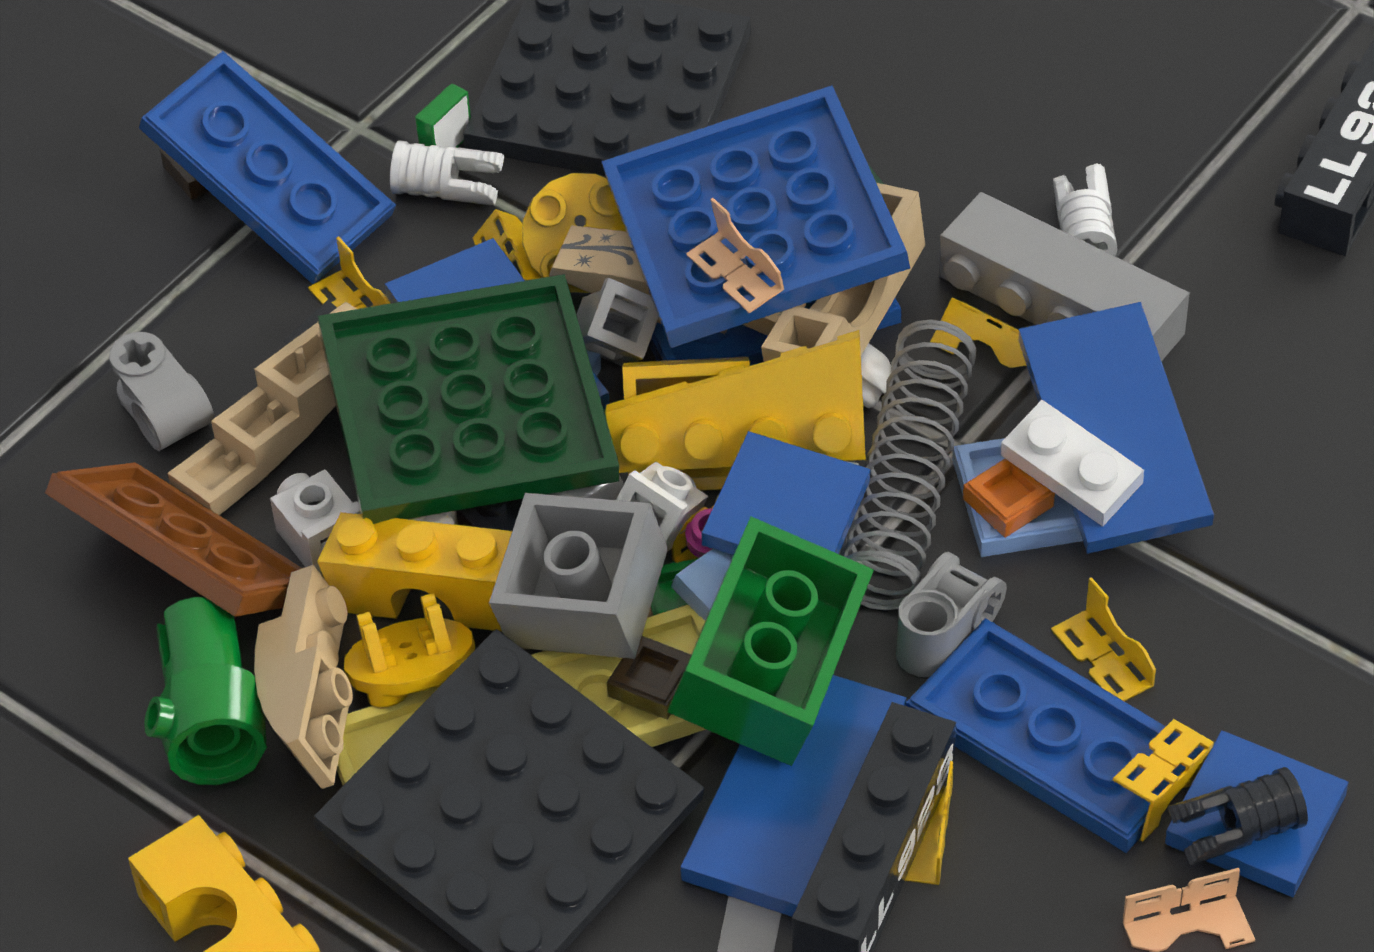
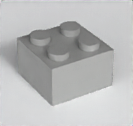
[489,493,668,659]

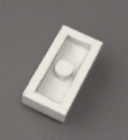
[1001,400,1144,527]

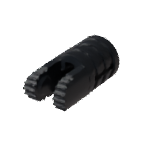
[1168,767,1308,865]

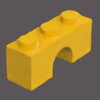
[317,512,512,632]
[128,815,320,952]

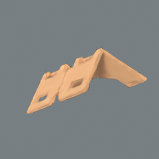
[686,198,784,313]
[1122,868,1255,952]

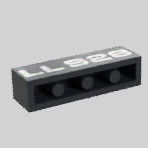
[1274,40,1374,256]
[792,702,956,952]

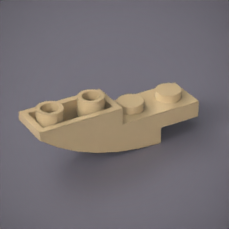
[254,564,353,789]

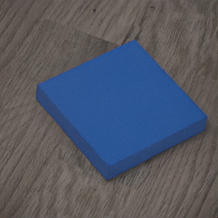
[702,431,870,555]
[1165,730,1349,897]

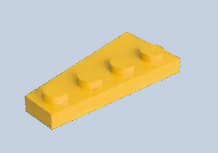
[605,330,866,473]

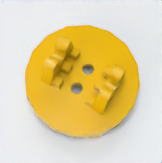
[522,173,626,293]
[344,593,475,707]

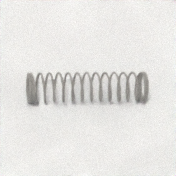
[842,319,976,610]

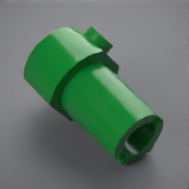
[144,597,267,785]

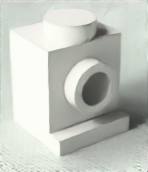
[616,462,708,552]
[270,469,361,575]

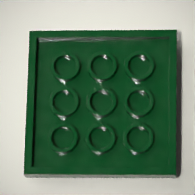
[318,274,619,524]

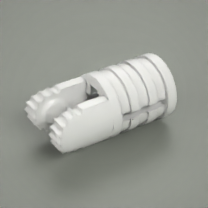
[390,141,504,205]
[1053,163,1117,256]

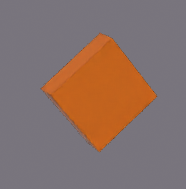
[963,459,1055,538]

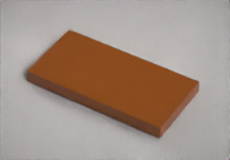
[45,462,302,617]

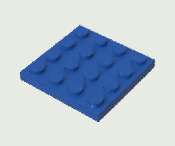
[602,85,910,348]

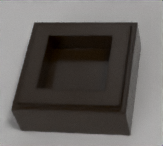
[607,636,691,720]

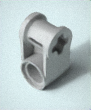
[109,332,214,451]
[896,552,1007,677]

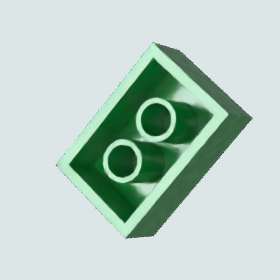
[667,516,874,766]

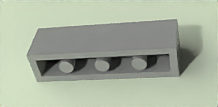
[939,192,1190,361]

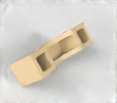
[761,183,925,362]

